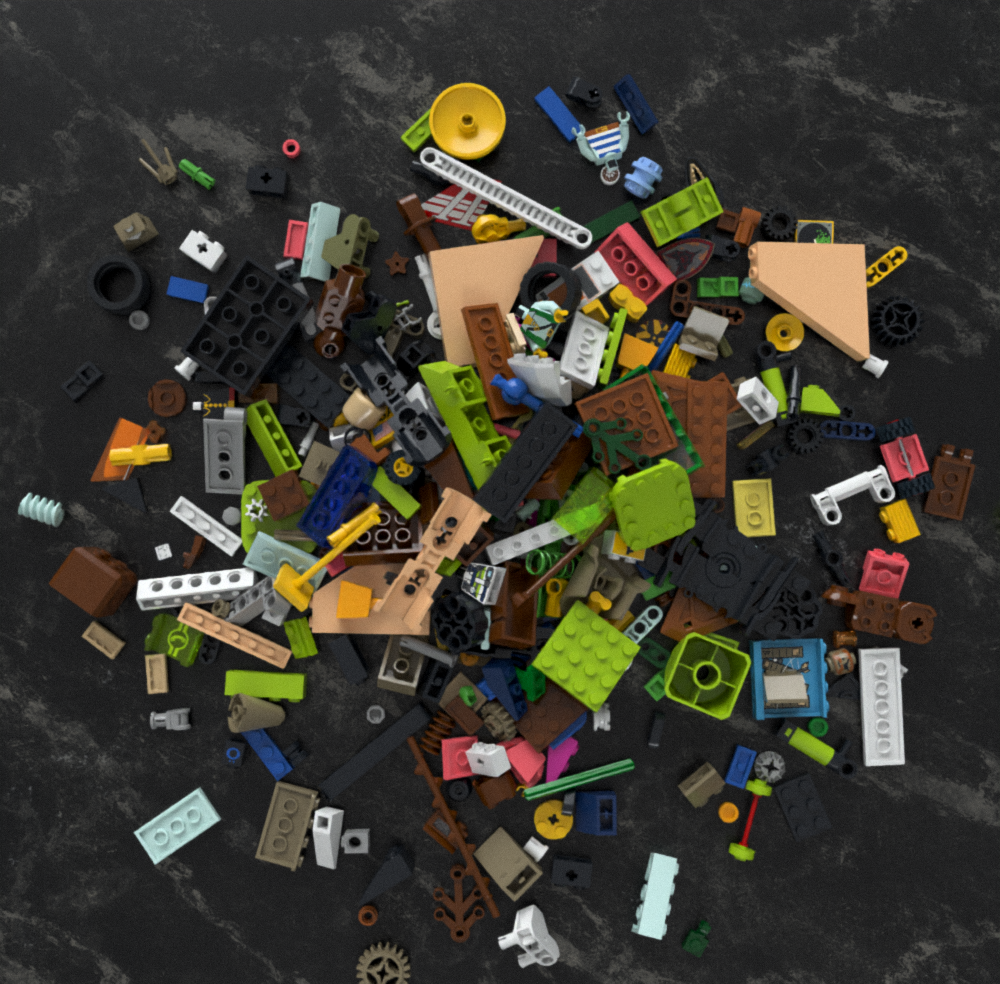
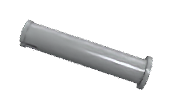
[400,634,458,668]

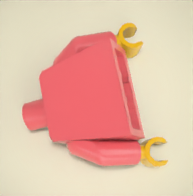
[496,736,546,797]

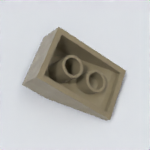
[377,634,430,696]

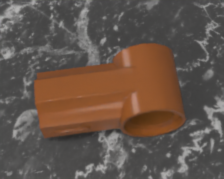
[733,207,761,248]

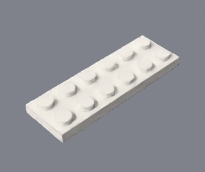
[858,647,905,766]

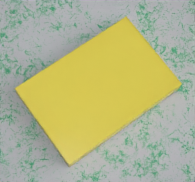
[732,478,776,537]

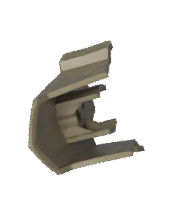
[559,519,651,621]

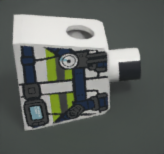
[457,563,506,605]

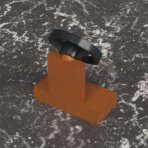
[344,426,392,478]

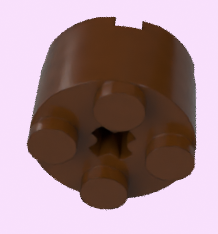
[472,770,517,809]

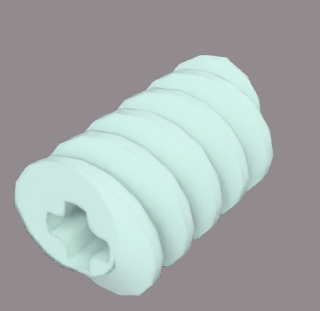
[18,493,64,527]

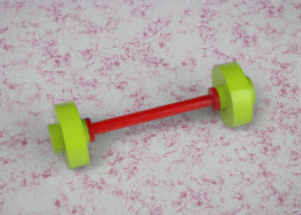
[728,779,772,861]

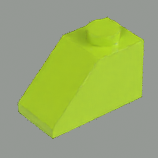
[800,385,840,417]

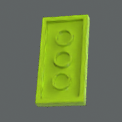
[596,308,628,389]

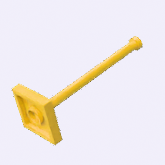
[273,513,381,612]

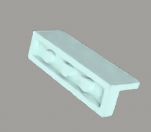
[300,202,340,282]

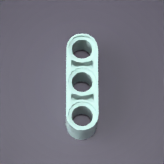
[621,605,663,644]

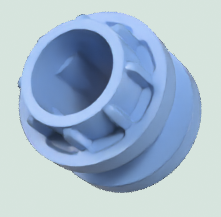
[624,157,663,199]

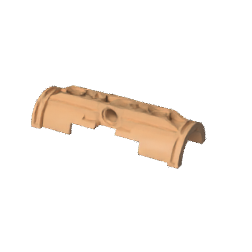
[372,487,491,634]

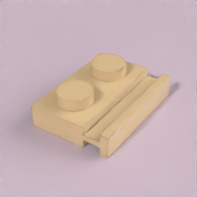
[505,313,526,355]

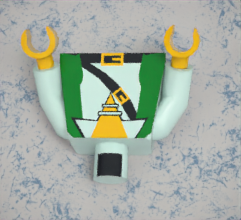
[515,301,568,359]

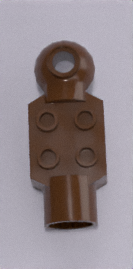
[313,264,366,358]

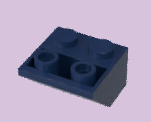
[575,791,617,835]

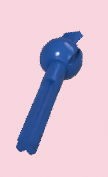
[490,374,583,438]

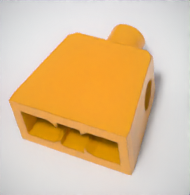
[615,333,658,379]
[336,580,382,618]

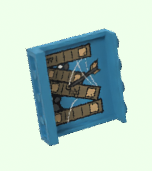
[749,638,829,720]

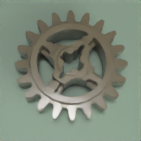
[356,942,411,984]

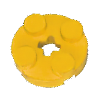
[534,799,573,839]

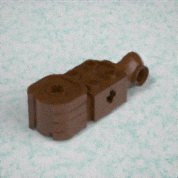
[821,585,938,644]

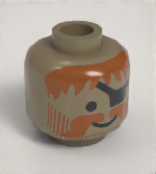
[825,648,856,676]

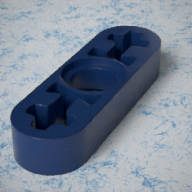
[819,420,876,441]

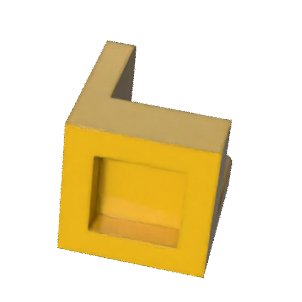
[580,298,610,324]

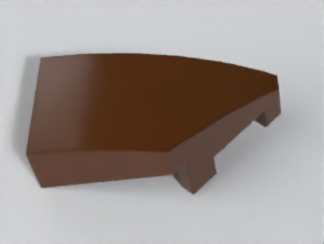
[183,535,207,569]

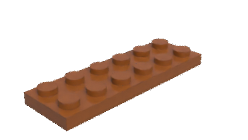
[461,303,530,421]
[686,381,728,498]

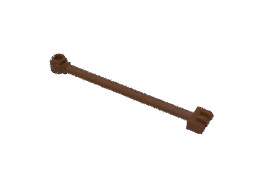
[510,508,616,610]

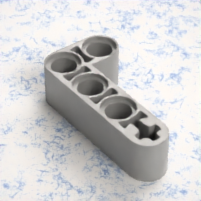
[222,576,290,626]

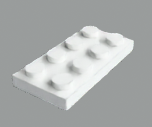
[560,311,609,390]

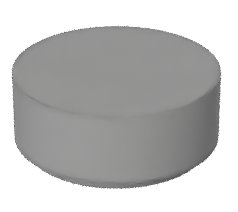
[129,310,150,330]

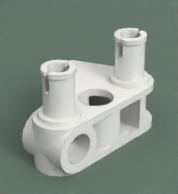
[498,904,560,968]

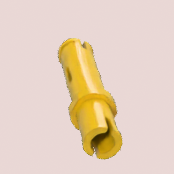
[327,503,381,547]

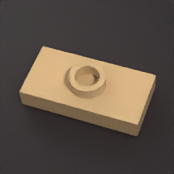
[82,620,126,659]
[145,653,169,694]

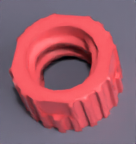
[283,139,301,158]

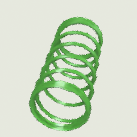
[526,549,581,579]

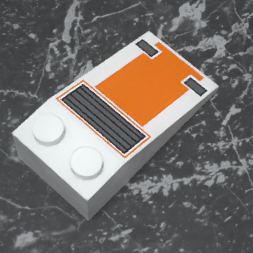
[536,251,620,325]

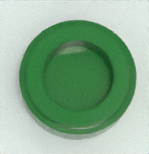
[807,717,828,737]

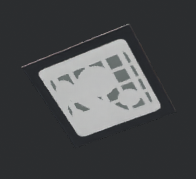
[153,541,174,562]

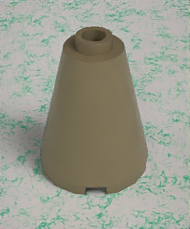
[228,693,285,733]

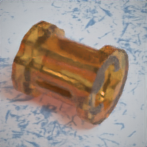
[833,629,857,648]

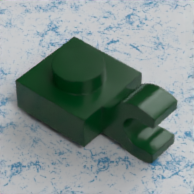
[682,920,711,958]

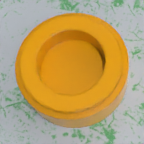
[718,802,739,823]

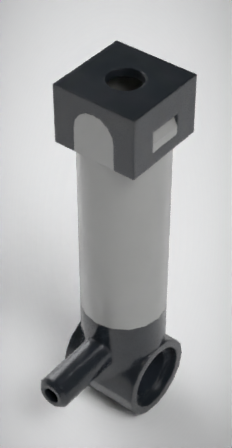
[275,257,323,344]

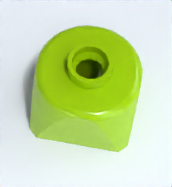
[664,632,751,720]

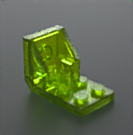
[551,466,615,544]

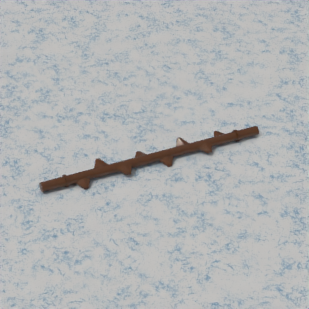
[406,735,500,918]

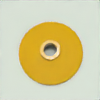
[766,313,804,352]

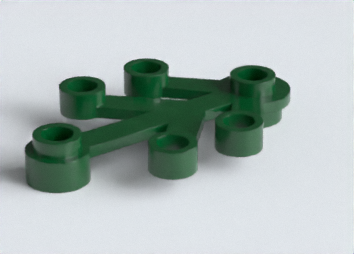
[583,418,652,474]

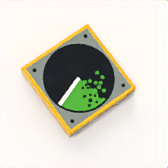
[794,220,834,244]

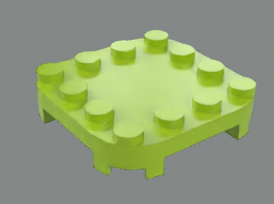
[609,459,695,551]
[241,480,320,554]

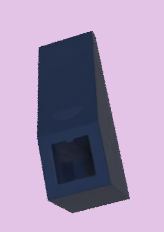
[482,658,528,721]

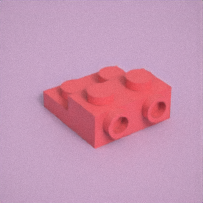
[859,549,909,599]

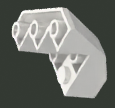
[507,353,572,406]

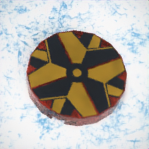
[635,319,670,348]

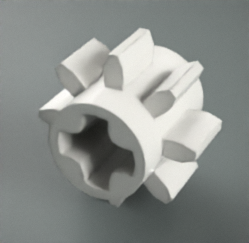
[245,499,269,522]

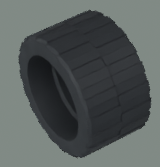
[519,262,582,319]

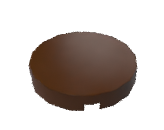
[148,379,187,418]

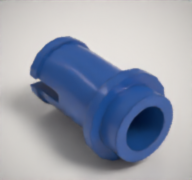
[676,226,700,240]

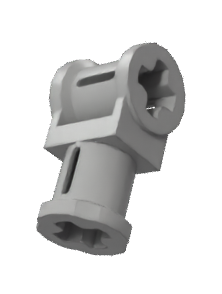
[150,708,191,730]

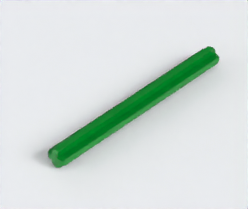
[524,759,634,801]

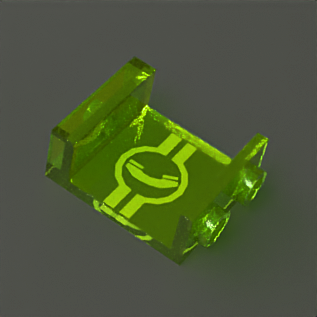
[144,613,204,667]

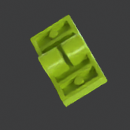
[641,177,724,247]

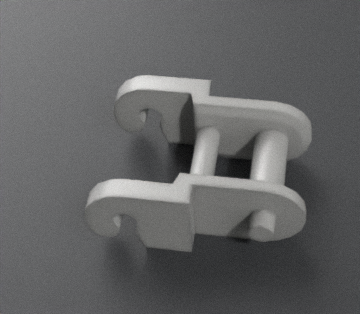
[393,304,423,331]

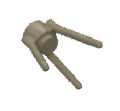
[139,139,178,185]

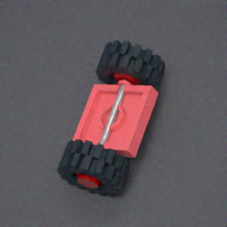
[876,417,935,499]

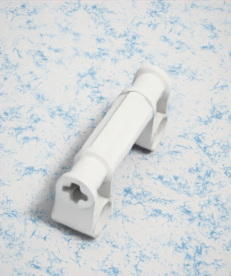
[810,465,895,526]

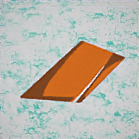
[91,418,150,482]

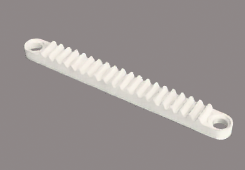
[420,147,592,249]

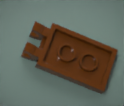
[922,444,975,521]

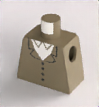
[113,213,159,252]

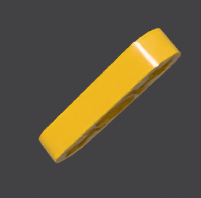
[866,246,907,288]

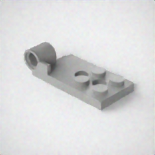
[203,407,247,494]

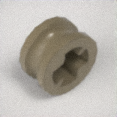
[212,599,230,618]

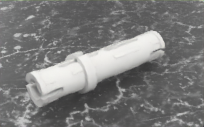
[415,254,437,312]

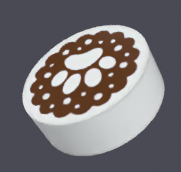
[600,166,620,185]

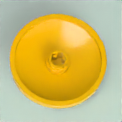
[429,83,506,160]

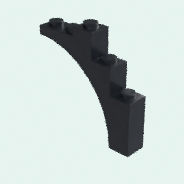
[383,532,505,611]

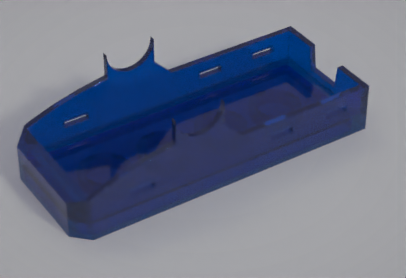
[296,445,378,549]

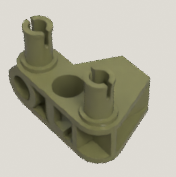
[321,214,379,279]

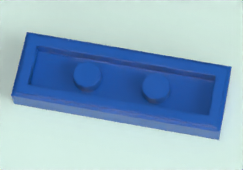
[534,86,581,143]

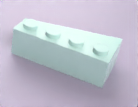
[632,853,679,940]

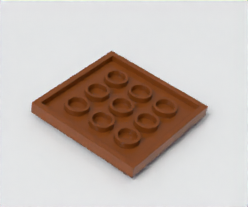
[574,373,679,477]

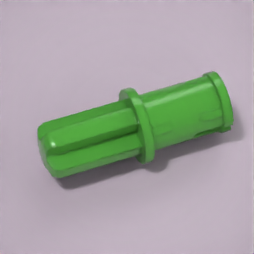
[178,159,216,190]

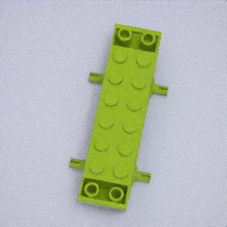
[418,361,512,490]

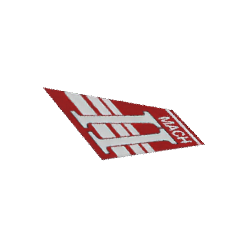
[421,179,502,231]

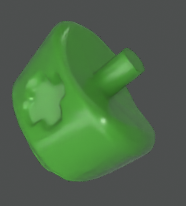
[459,686,477,706]

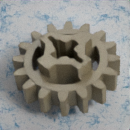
[481,701,517,743]

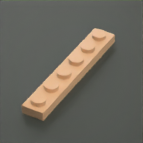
[177,602,292,669]

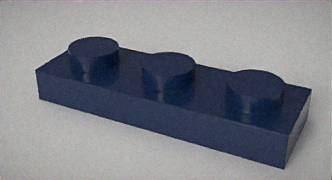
[613,74,659,134]

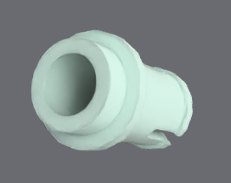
[515,499,540,522]

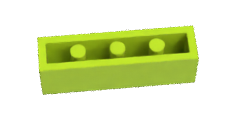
[247,399,303,477]
[225,670,307,702]

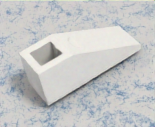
[313,806,344,869]

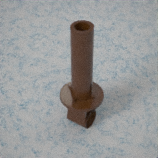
[396,193,442,261]

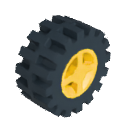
[384,450,421,485]

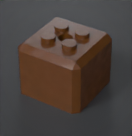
[49,547,137,618]

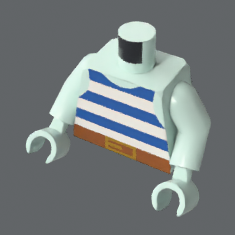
[572,111,630,172]

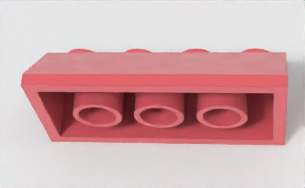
[595,222,677,307]

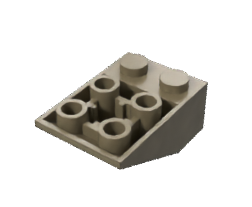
[473,826,543,902]

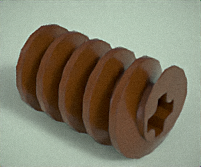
[419,710,456,755]

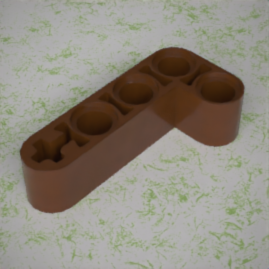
[669,280,745,325]

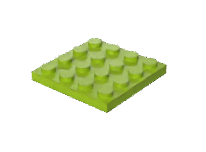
[531,600,641,713]

